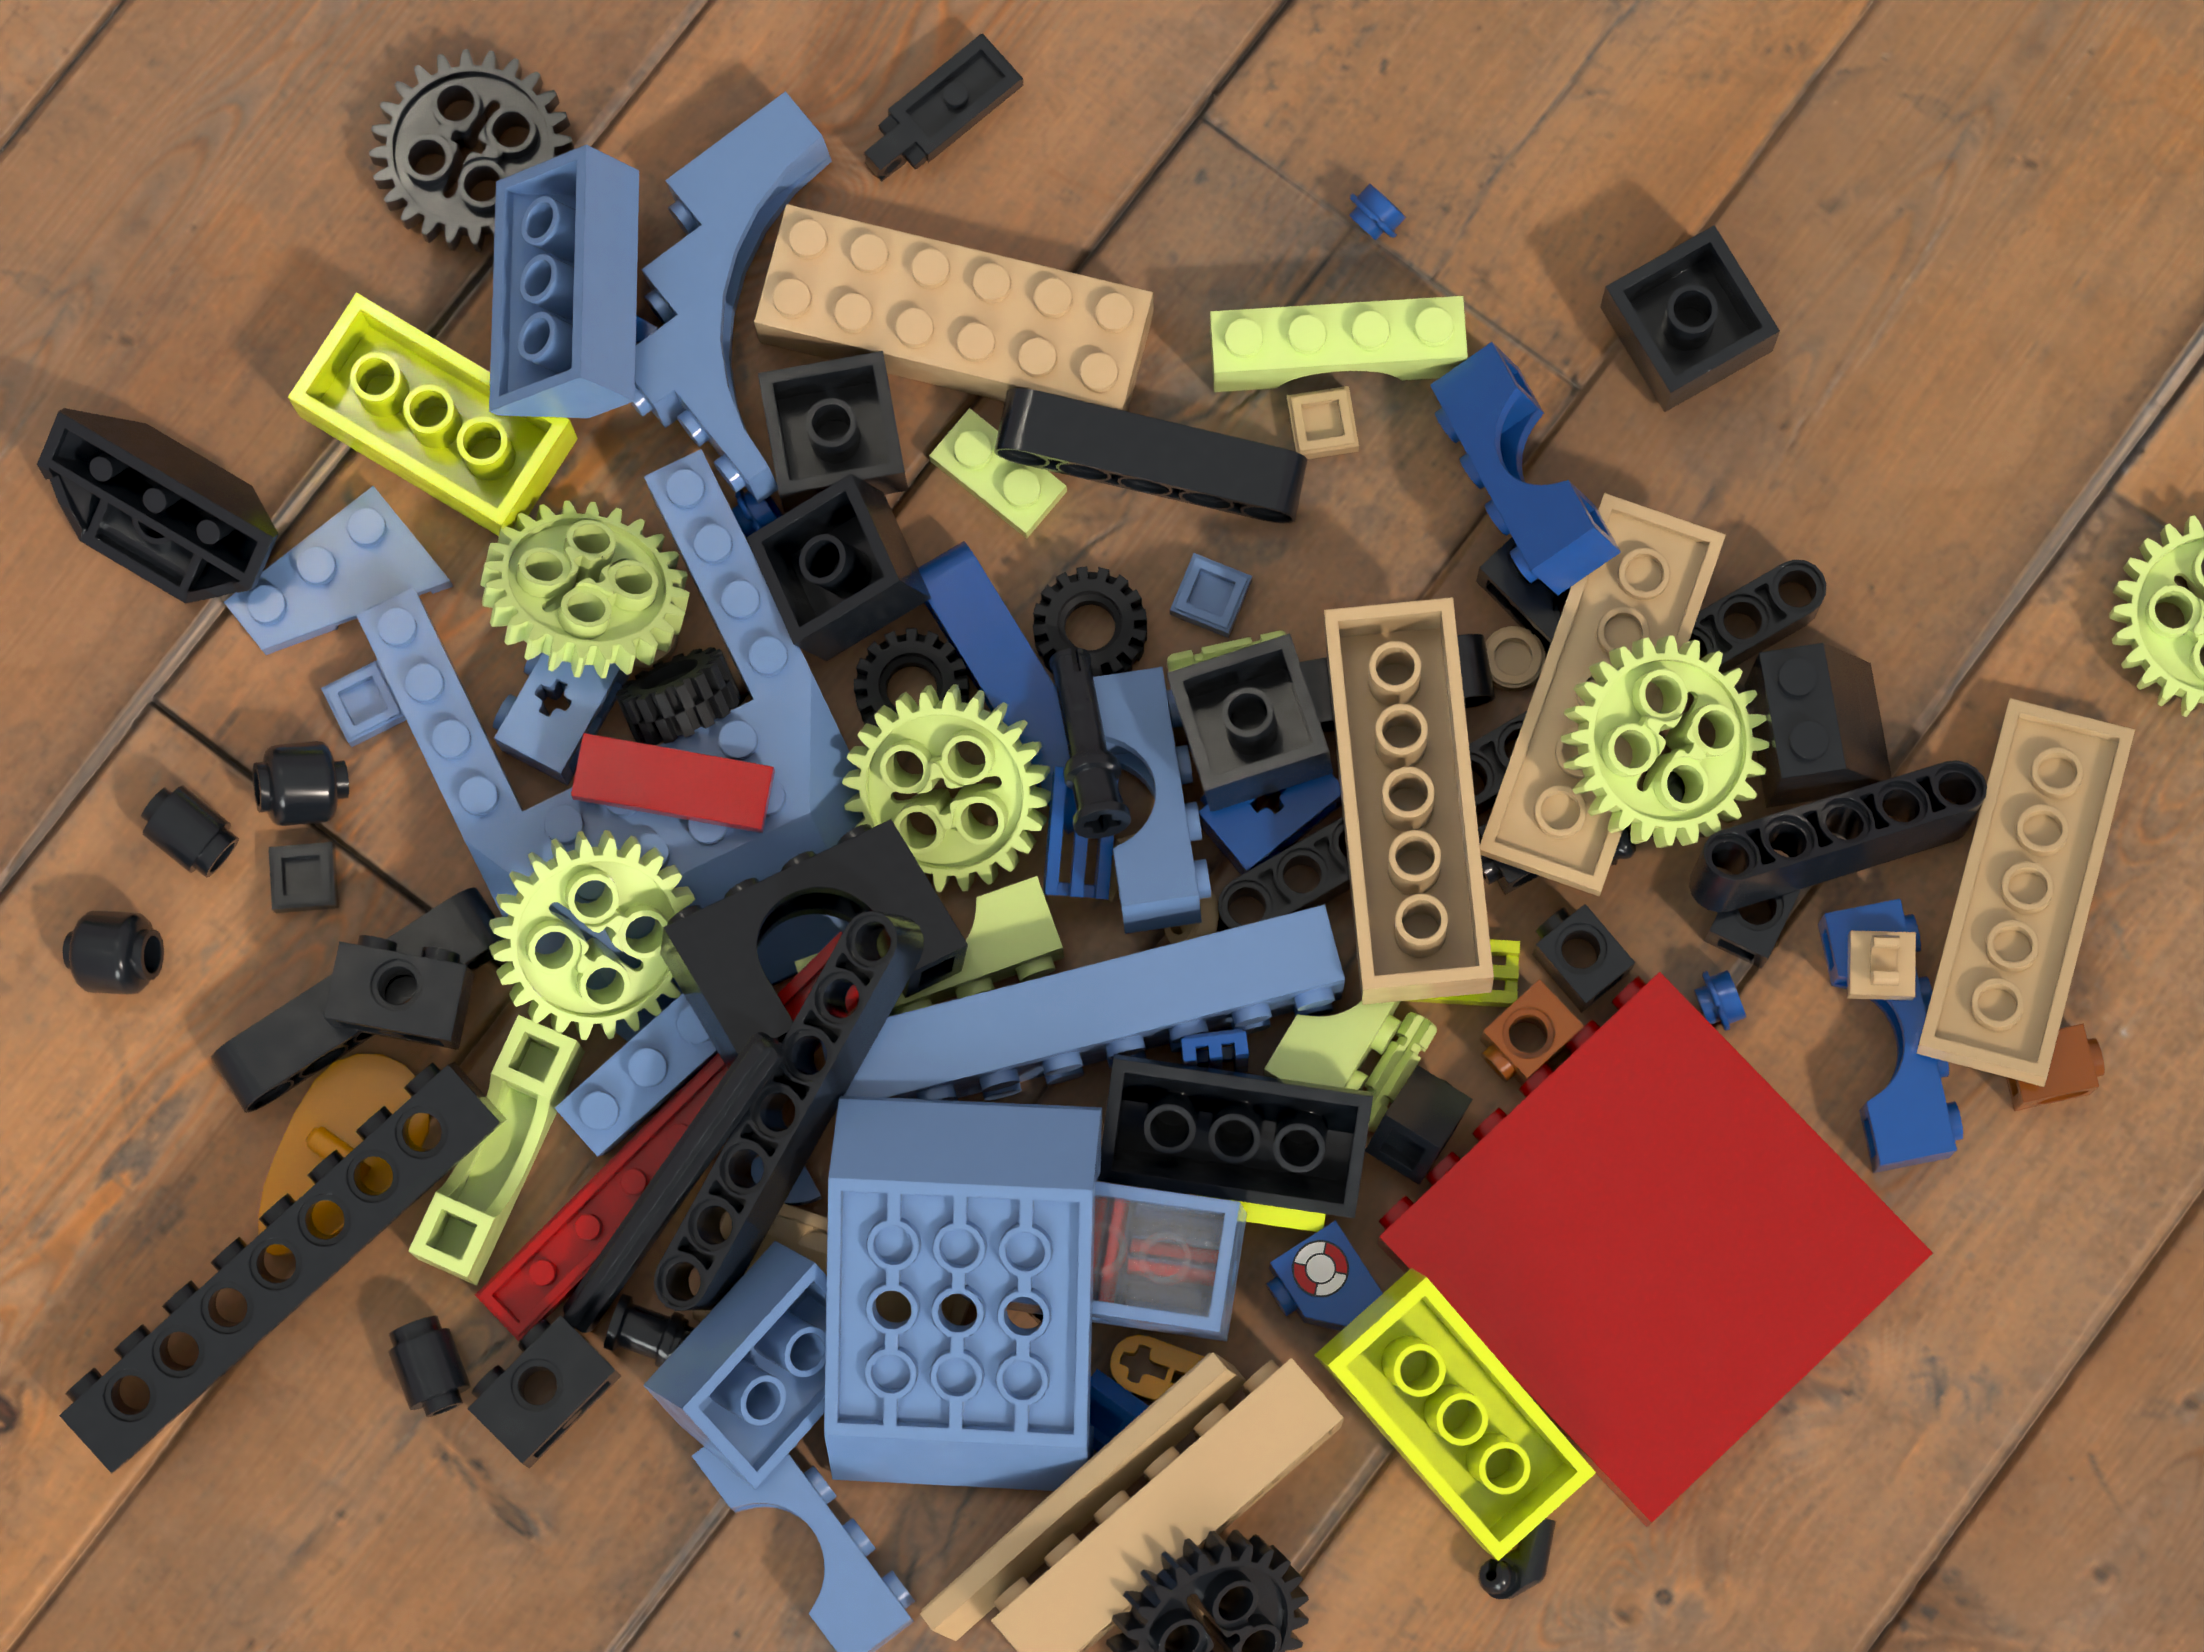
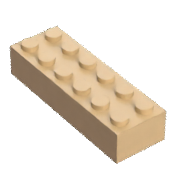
[754,204,1154,412]
[1324,597,1494,1005]
[991,1358,1344,1652]

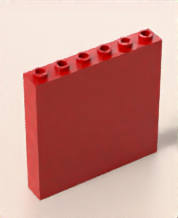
[1377,972,1933,1527]

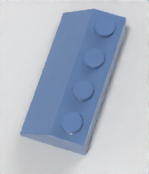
[489,145,639,418]

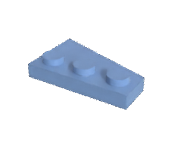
[224,486,453,655]

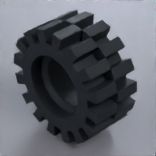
[1033,566,1147,677]
[854,628,970,727]
[616,647,742,746]

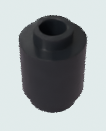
[141,785,239,878]
[388,1315,471,1417]

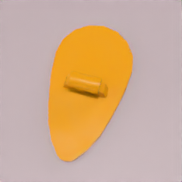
[258,1054,430,1256]

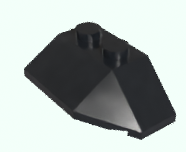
[37,408,279,604]

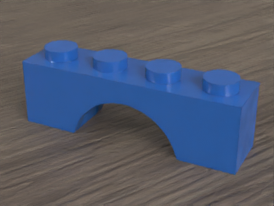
[1430,342,1621,595]
[1818,899,1963,1173]

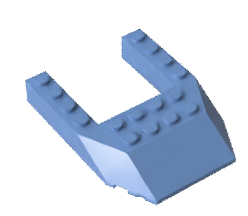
[356,449,864,1042]

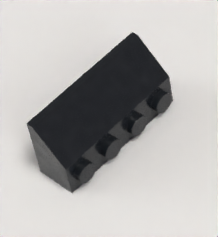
[1097,1054,1374,1218]

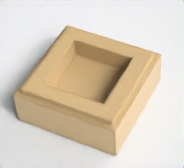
[1286,386,1359,459]

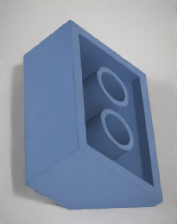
[643,1241,827,1490]

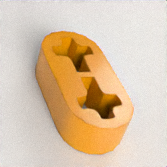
[1110,1335,1227,1404]

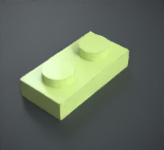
[929,408,1067,539]

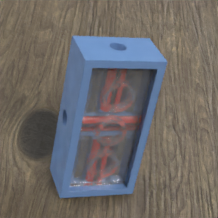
[961,1181,1247,1342]

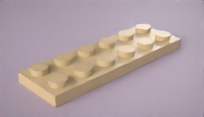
[1480,493,1726,896]
[1916,698,2135,1087]

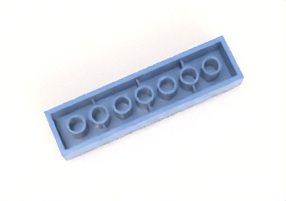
[821,905,1345,1108]

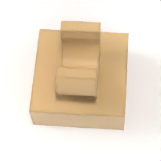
[1847,930,1916,1000]

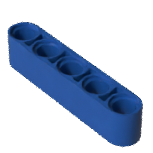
[918,541,1123,835]

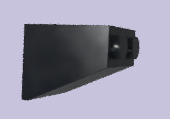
[1744,643,1892,808]

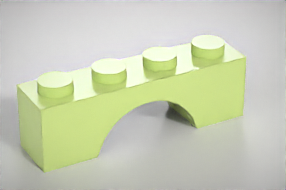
[1210,296,1468,392]
[794,876,1064,1017]
[1264,1001,1401,1090]
[408,1015,585,1286]

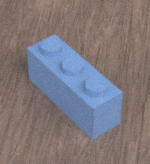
[555,993,718,1157]

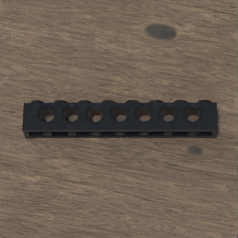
[59,1062,507,1474]

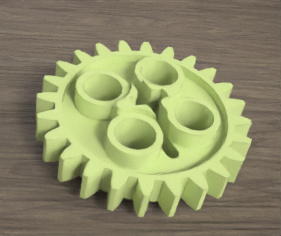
[480,500,690,679]
[2109,515,2204,717]
[1561,635,1769,848]
[842,684,1051,892]
[489,830,695,1040]

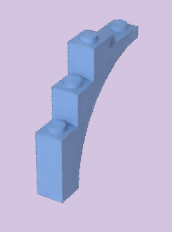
[631,91,832,503]

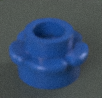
[1349,183,1406,240]
[731,490,783,537]
[1694,970,1747,1031]

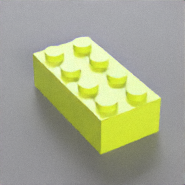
[288,292,578,536]
[1314,1268,1596,1561]

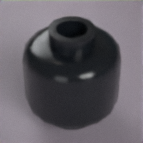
[253,741,349,826]
[63,911,164,995]

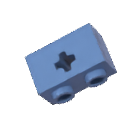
[493,653,629,786]

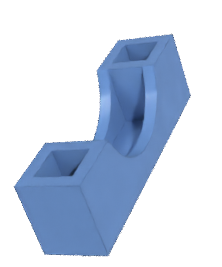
[1093,667,1211,934]
[692,1443,915,1652]

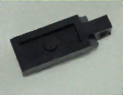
[864,34,1023,182]

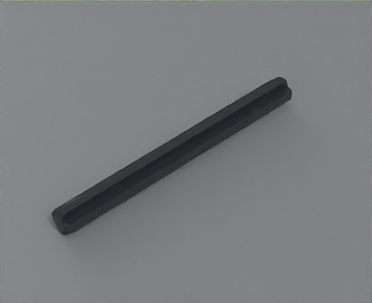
[563,1032,784,1333]

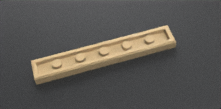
[920,1352,1246,1641]

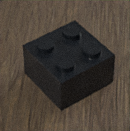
[1600,225,1780,412]
[758,351,909,513]
[746,474,931,661]
[1167,633,1333,812]

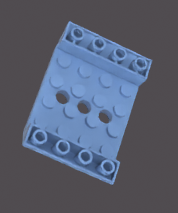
[824,1096,1102,1491]

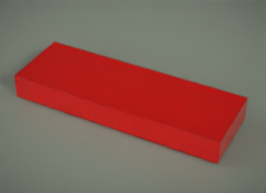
[571,733,775,833]

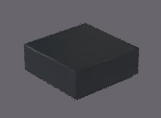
[269,842,339,913]

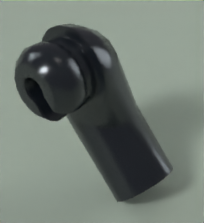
[1478,1518,1556,1599]

